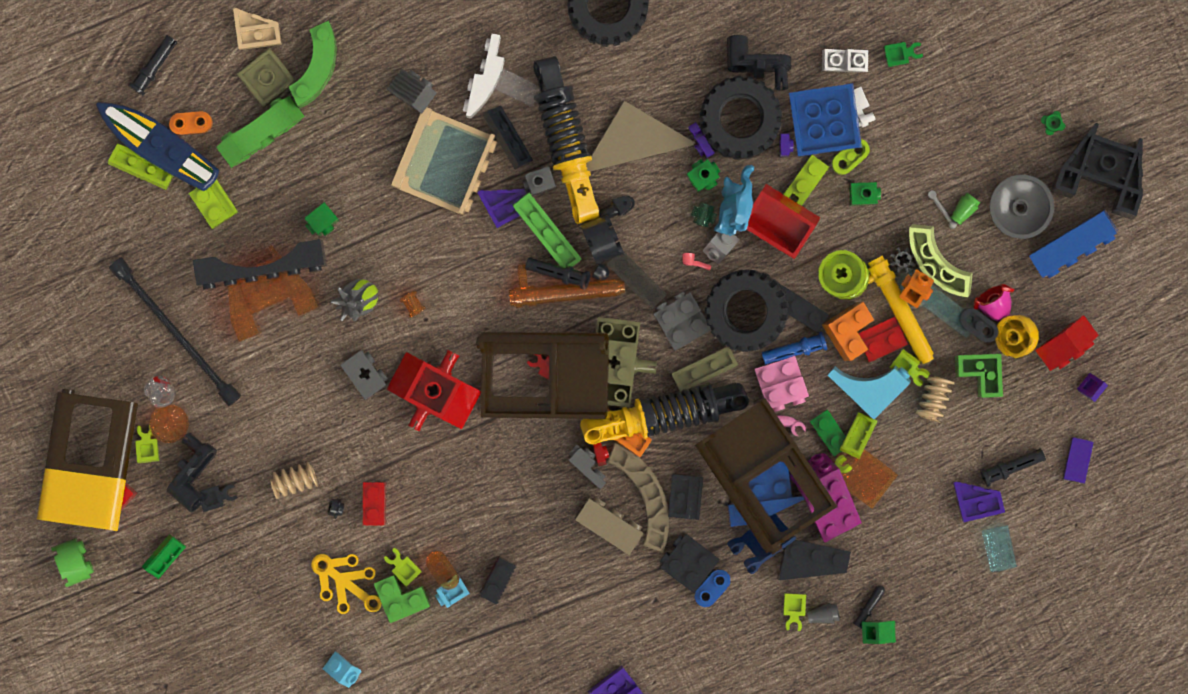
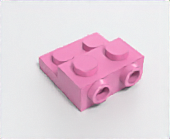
[754,356,809,412]

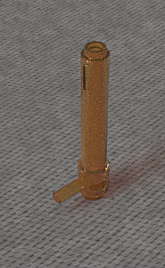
[509,265,625,308]

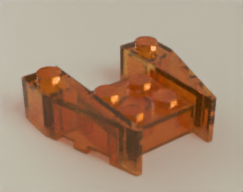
[228,245,320,342]

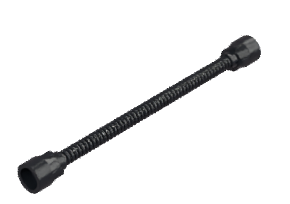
[109,257,241,407]

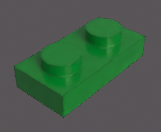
[809,410,846,457]

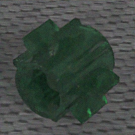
[690,202,717,228]

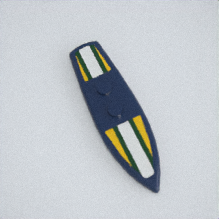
[96,102,220,191]

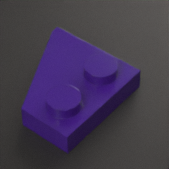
[477,189,526,228]
[953,482,1005,522]

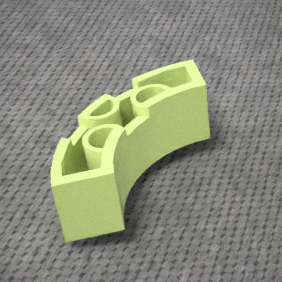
[909,224,973,297]

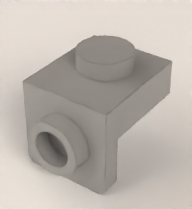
[703,232,740,264]

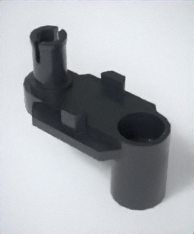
[727,35,792,91]
[167,432,217,512]

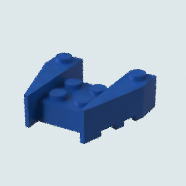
[727,462,804,527]

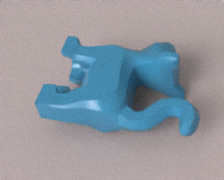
[714,165,754,236]

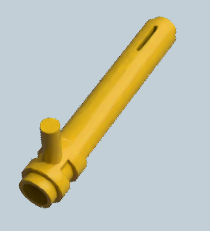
[868,255,934,364]

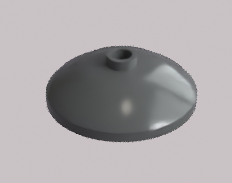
[989,175,1054,239]

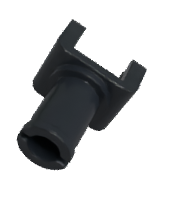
[599,196,635,219]

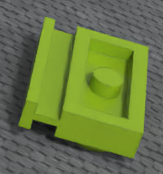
[189,179,238,229]

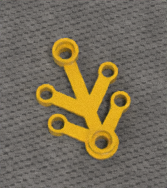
[311,554,382,614]

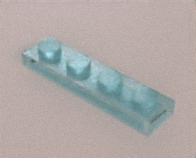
[899,270,972,339]

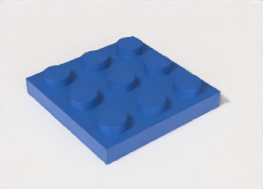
[789,83,862,156]

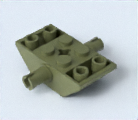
[596,317,657,407]

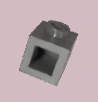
[523,166,556,196]

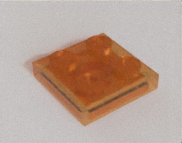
[843,449,898,509]

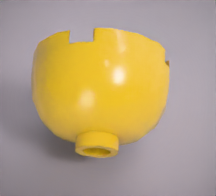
[995,315,1039,358]

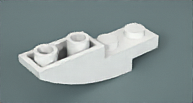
[463,34,505,118]

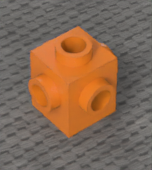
[899,269,934,308]

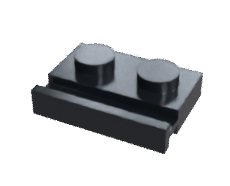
[668,474,703,520]

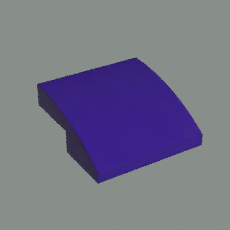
[588,665,643,694]

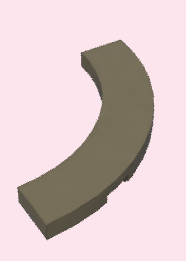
[607,442,669,553]

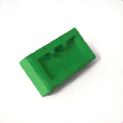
[142,534,186,579]

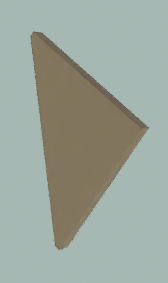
[586,101,695,172]

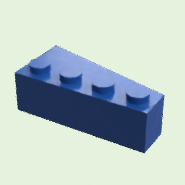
[1029,209,1118,278]

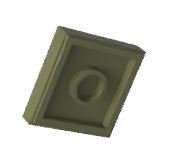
[237,48,297,108]

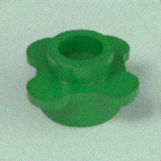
[1041,111,1066,135]

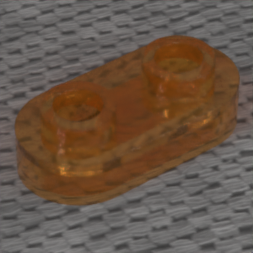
[426,551,459,590]

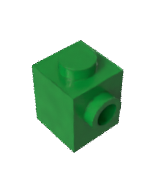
[849,182,881,206]
[305,202,339,236]
[862,620,896,644]

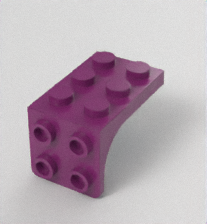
[789,453,862,543]

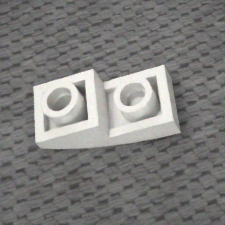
[822,49,868,72]

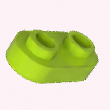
[832,139,870,175]

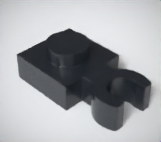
[199,484,238,512]

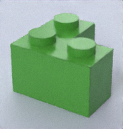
[955,354,1003,398]
[374,574,431,623]

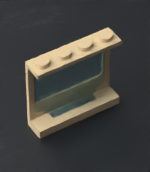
[391,107,497,215]

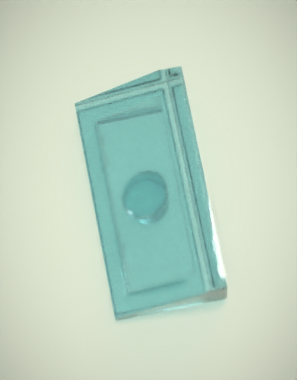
[982,525,1017,572]

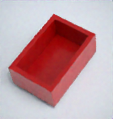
[747,184,820,259]

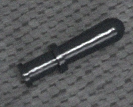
[853,585,885,629]

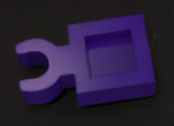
[688,122,714,159]

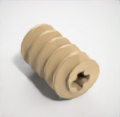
[916,376,954,423]
[270,462,318,499]

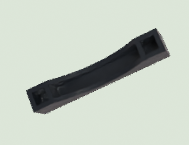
[193,239,327,290]

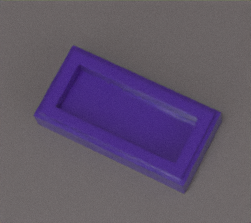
[1063,437,1094,484]

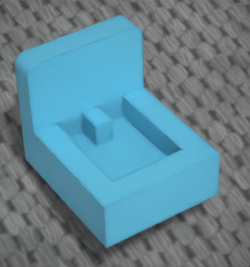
[435,575,470,608]
[323,652,361,688]

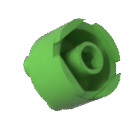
[51,538,94,587]

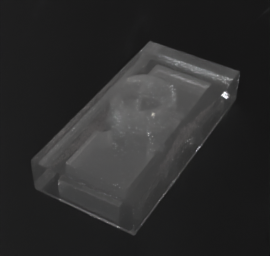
[494,69,540,107]

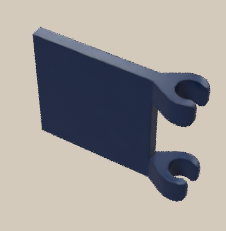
[727,513,796,574]

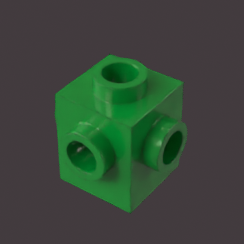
[686,159,720,193]

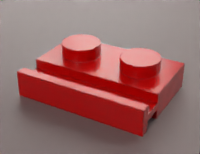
[858,317,908,362]

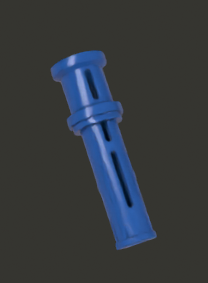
[761,332,828,365]

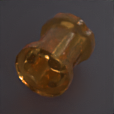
[400,290,426,318]

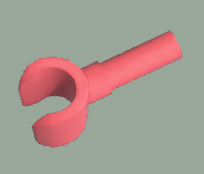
[682,253,711,271]

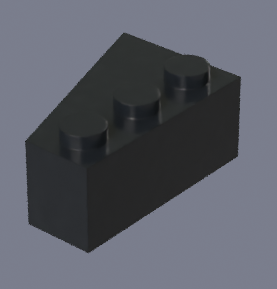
[777,540,851,580]

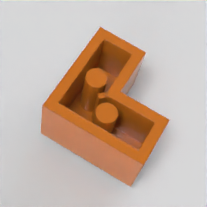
[822,302,874,361]

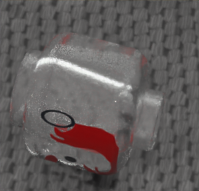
[144,376,176,408]

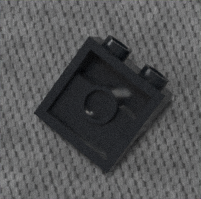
[659,533,720,593]

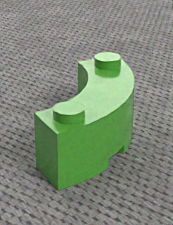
[289,21,337,109]
[216,96,305,168]

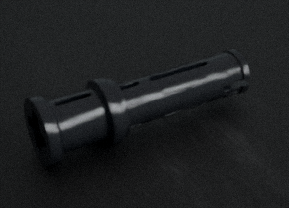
[128,35,178,96]
[525,257,591,290]
[980,448,1046,487]

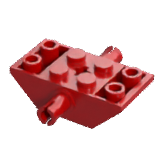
[386,350,481,432]

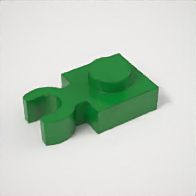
[884,42,923,68]

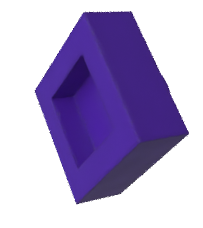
[779,134,793,157]
[1077,373,1108,402]

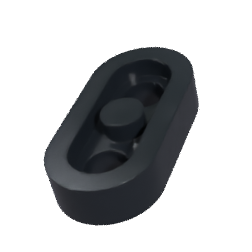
[958,308,998,342]

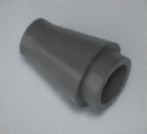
[807,603,840,624]

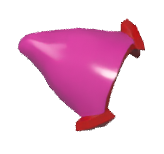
[973,284,1015,322]

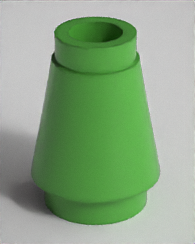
[950,193,981,225]

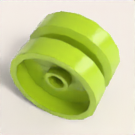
[819,250,869,300]

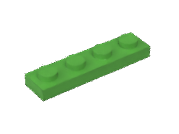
[512,192,582,268]

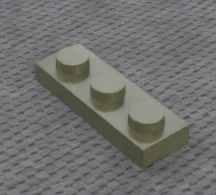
[671,347,738,392]

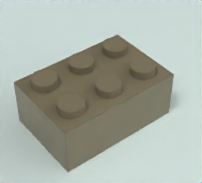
[575,496,644,555]

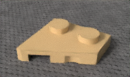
[233,8,282,50]

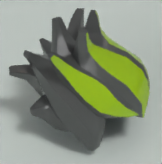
[331,279,378,321]

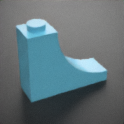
[828,366,911,419]

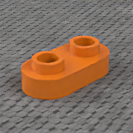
[169,111,213,135]

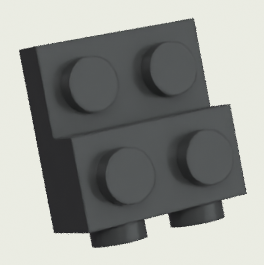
[653,291,711,351]
[569,445,606,489]

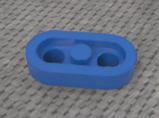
[695,569,730,607]

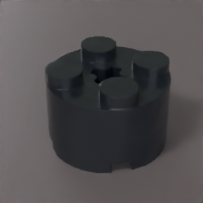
[581,214,624,264]

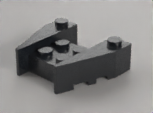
[1050,123,1143,219]

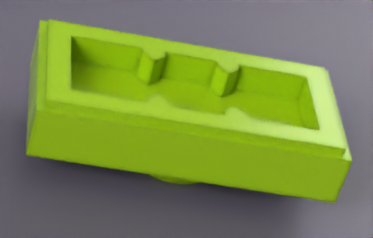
[840,412,877,459]

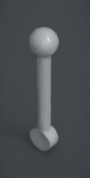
[928,190,957,229]

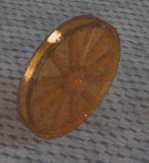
[150,405,189,443]

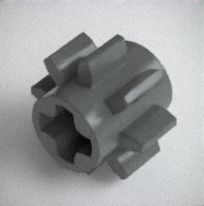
[889,247,915,273]

